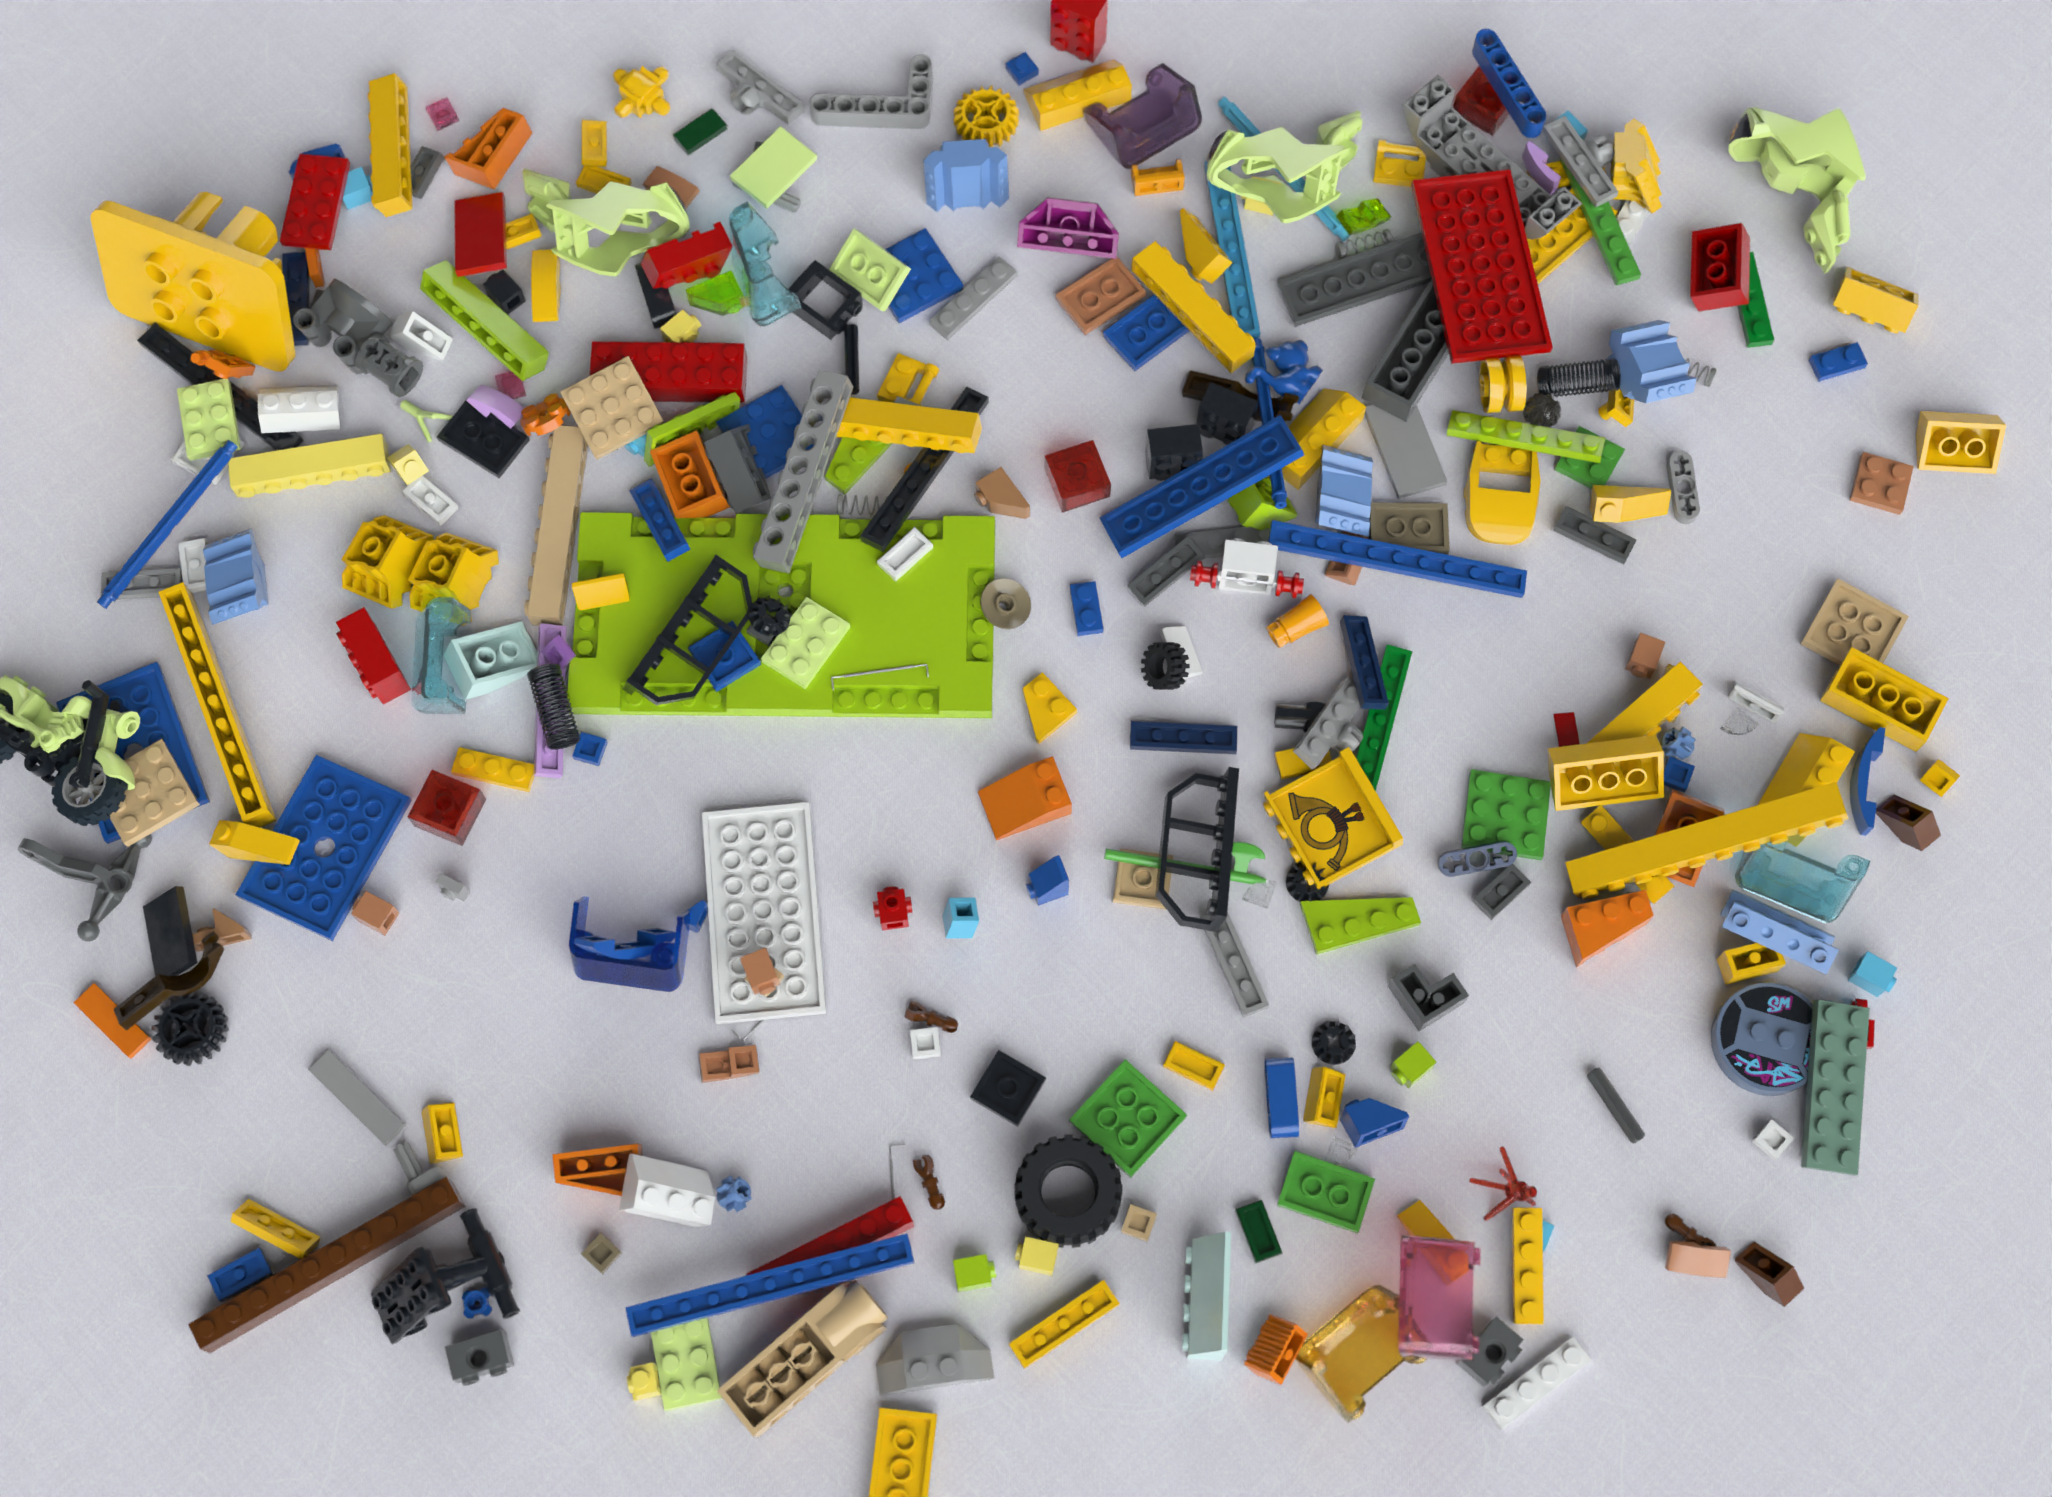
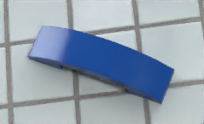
[1850,727,1886,836]
[575,928,676,960]

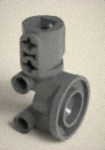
[293,279,423,397]

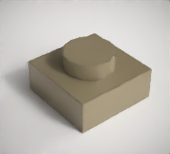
[581,1233,622,1275]

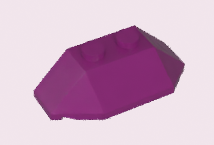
[1017,197,1119,259]

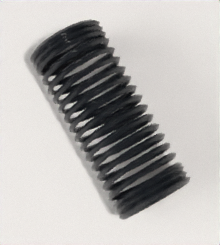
[1537,358,1621,399]
[527,663,581,750]

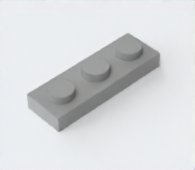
[101,568,183,600]

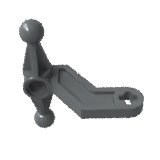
[17,834,152,942]

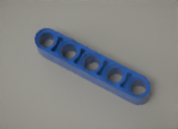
[1472,28,1547,138]

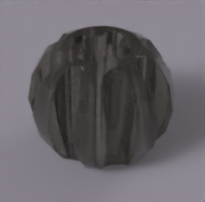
[1523,392,1561,428]

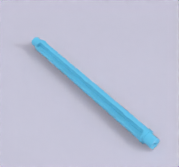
[1218,97,1351,241]

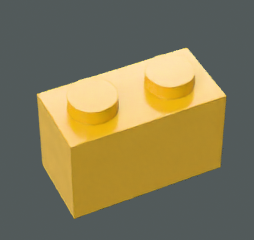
[1716,943,1786,985]

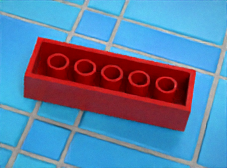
[589,341,747,403]

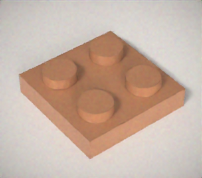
[1849,452,1914,515]

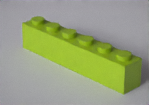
[420,260,549,381]

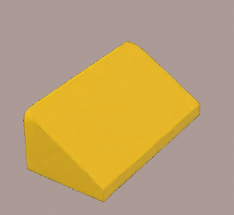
[571,573,630,610]
[1303,1067,1346,1128]
[422,1103,463,1164]

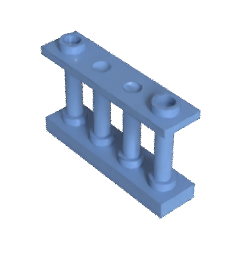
[1720,889,1839,975]

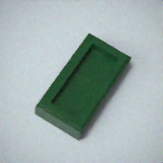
[673,108,728,156]
[1235,1200,1282,1264]

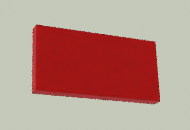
[454,192,507,277]

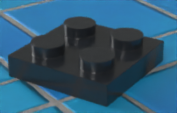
[970,1050,1046,1127]

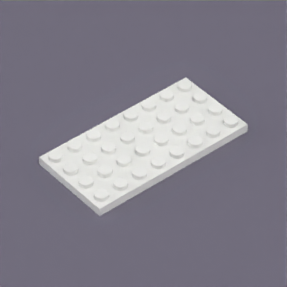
[702,802,826,1024]

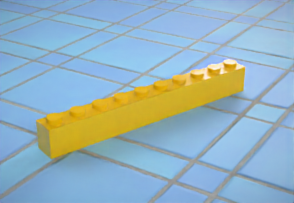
[158,582,277,828]
[1565,782,1849,899]

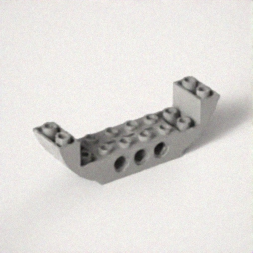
[1403,75,1582,239]

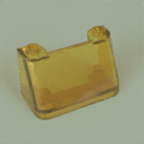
[1295,1285,1436,1423]

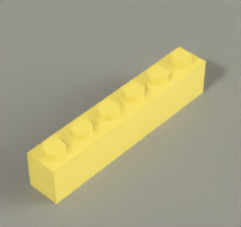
[228,433,391,498]

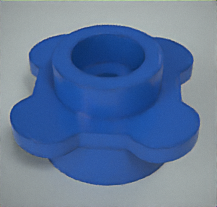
[462,1288,492,1319]

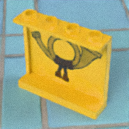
[1262,747,1403,890]

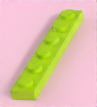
[1447,410,1605,463]

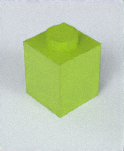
[1390,1041,1437,1089]
[953,1254,996,1292]

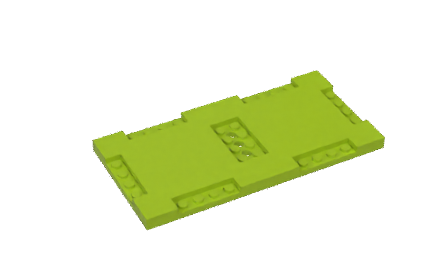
[566,512,995,718]

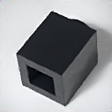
[483,269,526,314]

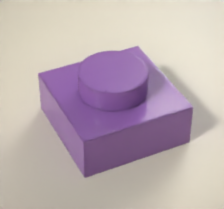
[541,635,576,670]

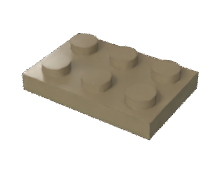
[1369,502,1450,555]

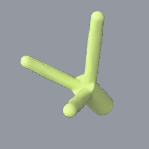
[400,400,453,442]

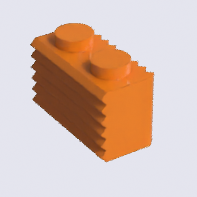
[1244,1314,1308,1386]

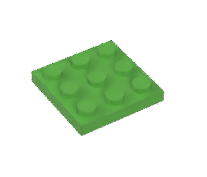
[1461,769,1551,860]
[1069,1059,1187,1178]

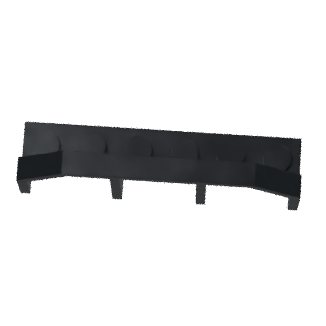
[623,555,753,705]
[1155,767,1239,932]

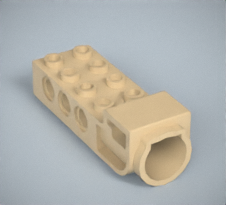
[717,1279,888,1437]

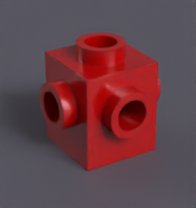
[873,886,913,931]

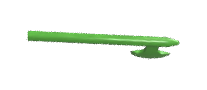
[1104,842,1267,885]

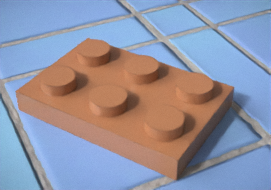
[1056,257,1146,335]

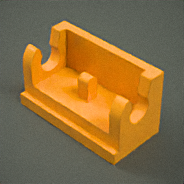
[1131,159,1185,196]

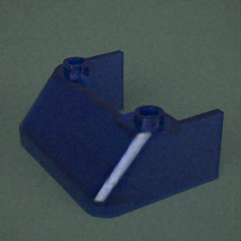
[569,896,691,992]

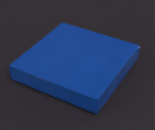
[688,620,761,692]

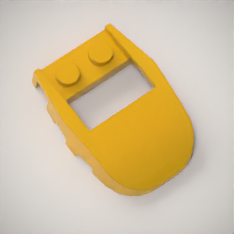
[1463,441,1541,545]

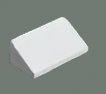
[1161,626,1203,679]
[1728,682,1784,723]

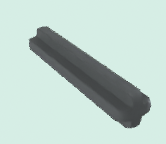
[1587,1067,1645,1144]

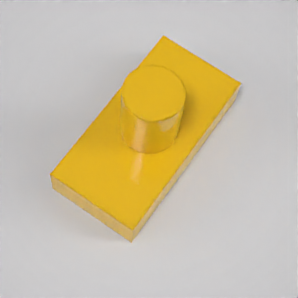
[1598,388,1634,427]

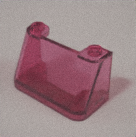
[1398,1235,1481,1361]

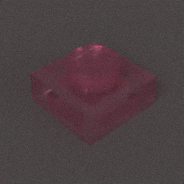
[425,97,459,131]
[495,372,526,399]

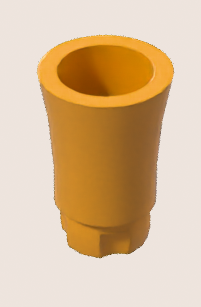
[1266,594,1329,648]

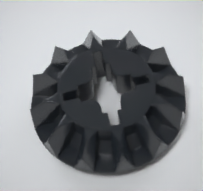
[748,595,791,636]
[1286,862,1329,902]
[1312,1021,1356,1065]

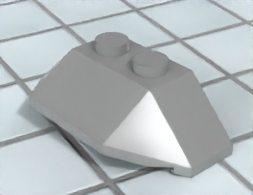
[876,1323,994,1396]

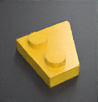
[1022,672,1077,744]

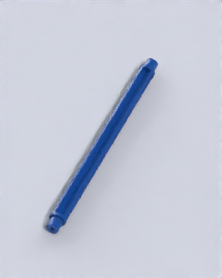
[1252,338,1287,509]
[97,440,238,609]

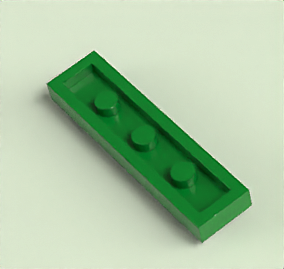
[1737,252,1774,348]

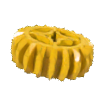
[953,85,1019,147]

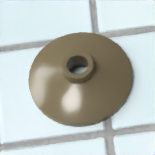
[980,578,1031,629]

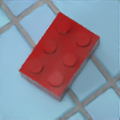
[1050,0,1108,63]
[1690,223,1750,312]
[336,607,411,705]

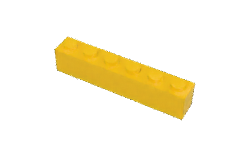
[367,73,413,217]
[1132,241,1256,373]
[836,397,982,454]
[1586,661,1703,744]

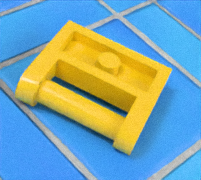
[1373,139,1426,187]
[877,353,940,406]

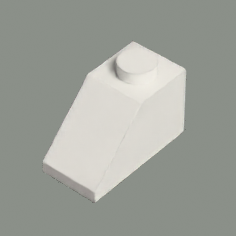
[388,311,453,361]

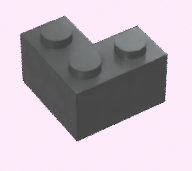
[1388,964,1469,1032]

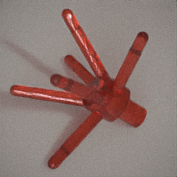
[1469,1146,1537,1221]

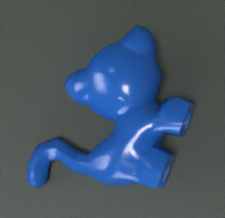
[1245,340,1323,404]

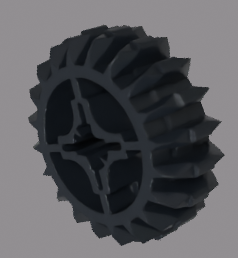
[151,992,229,1066]

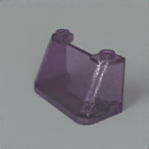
[1082,63,1202,169]

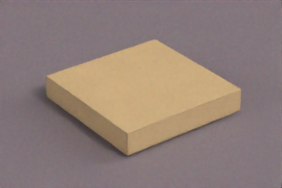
[1113,849,1173,910]

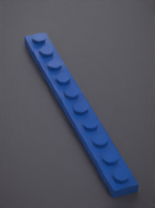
[1268,520,1527,598]
[625,1233,915,1337]

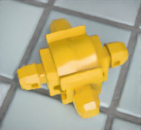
[613,66,670,118]

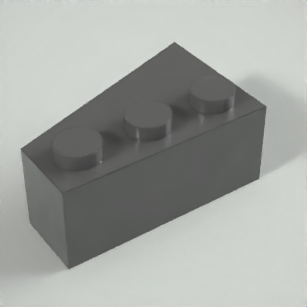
[704,424,771,514]

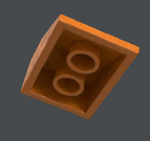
[978,756,1072,841]
[1654,789,1725,887]

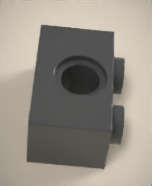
[1456,1316,1524,1387]
[445,1329,514,1386]

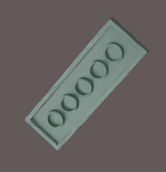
[1801,1000,1869,1175]

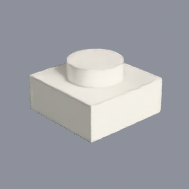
[910,1027,941,1060]
[1752,1120,1794,1161]

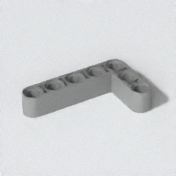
[809,54,933,129]

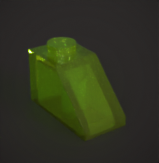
[685,270,746,316]

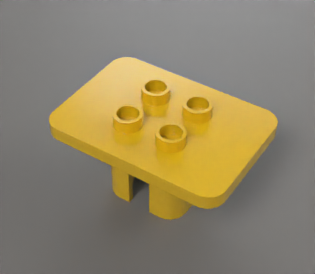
[90,192,295,372]

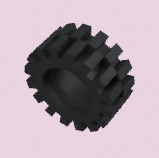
[1141,642,1190,690]

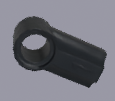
[1274,702,1325,733]

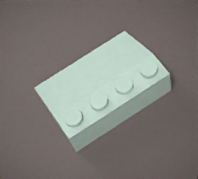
[1182,1232,1231,1360]

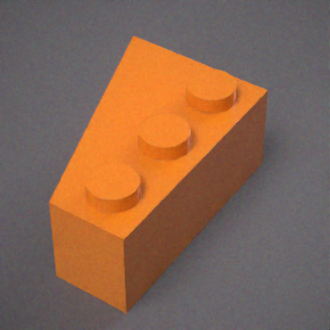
[445,108,532,190]
[1561,890,1654,968]
[552,1144,643,1196]

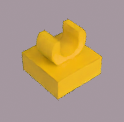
[1919,759,1960,797]

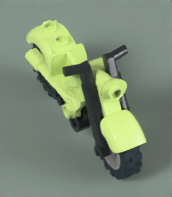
[0,675,140,826]

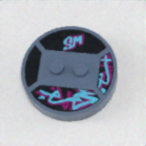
[1711,983,1813,1096]

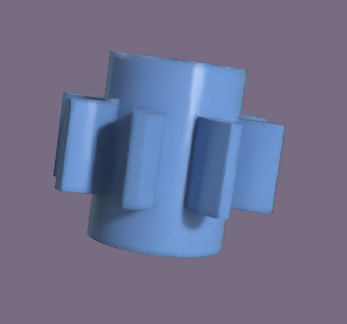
[1661,727,1696,760]
[716,1176,752,1212]

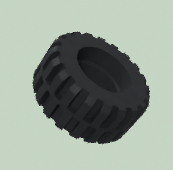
[1014,1135,1122,1248]

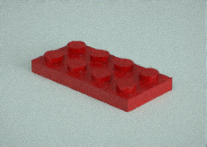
[280,154,350,251]

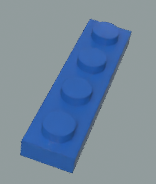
[629,478,690,562]

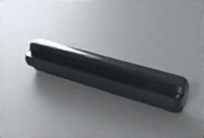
[844,324,859,395]

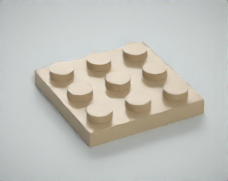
[560,356,664,460]
[1800,578,1909,665]
[94,739,200,847]

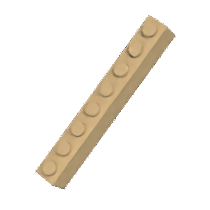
[524,426,588,626]

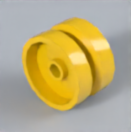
[1479,355,1526,413]

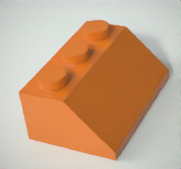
[650,430,730,518]

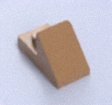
[192,908,252,952]

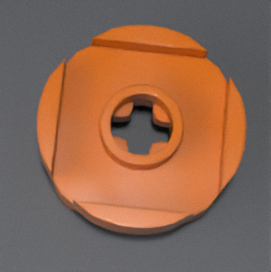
[520,393,571,436]

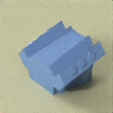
[923,139,1009,212]
[1606,320,1697,403]
[1315,445,1373,537]
[203,529,268,625]

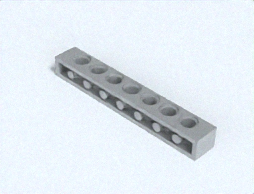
[753,370,853,573]

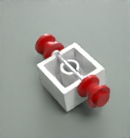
[1190,538,1304,599]

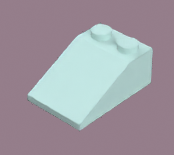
[443,621,537,700]

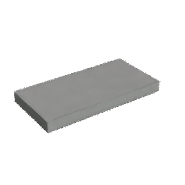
[1364,404,1447,499]

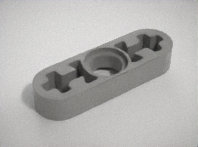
[1667,451,1700,524]

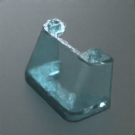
[729,201,801,326]
[411,597,471,714]
[1735,841,1871,923]

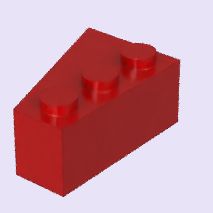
[641,221,733,289]

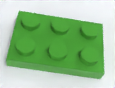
[1277,1151,1375,1234]

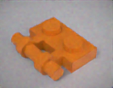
[191,349,256,379]

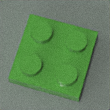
[1555,426,1625,489]

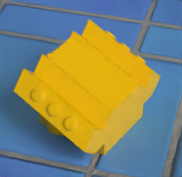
[1611,118,1662,214]
[341,515,434,609]
[408,532,499,626]

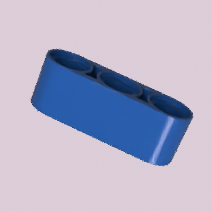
[1265,1057,1299,1138]

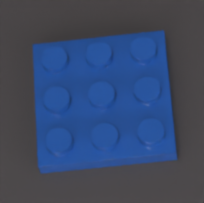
[885,228,964,324]
[716,385,814,479]

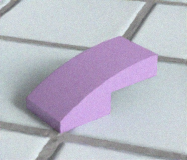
[1522,141,1561,195]
[466,385,524,429]

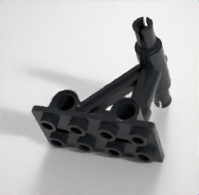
[371,1208,520,1344]

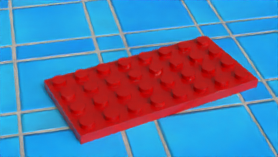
[1411,170,1553,364]

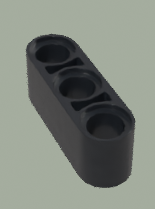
[635,263,676,329]

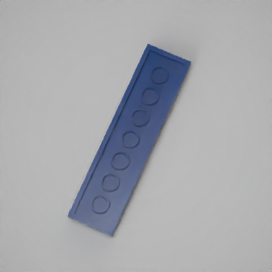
[1100,415,1304,559]

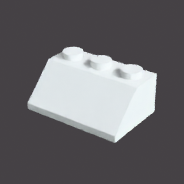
[257,385,340,433]
[619,1154,715,1227]

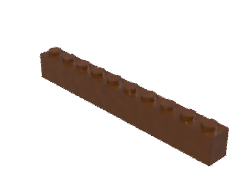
[188,1177,466,1353]

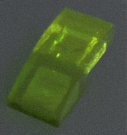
[1336,198,1392,235]

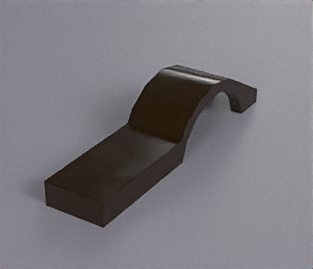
[1182,370,1299,421]
[114,931,224,1031]

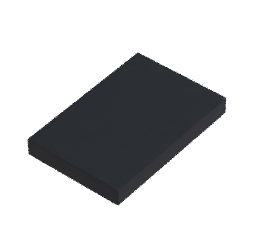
[437,398,530,479]
[143,886,198,976]

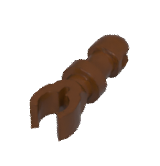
[904,1001,958,1033]
[913,1155,945,1210]
[1665,1213,1716,1246]

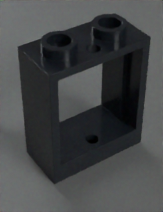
[783,260,863,340]

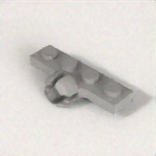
[716,50,805,124]
[1542,116,1619,208]
[1293,678,1363,769]

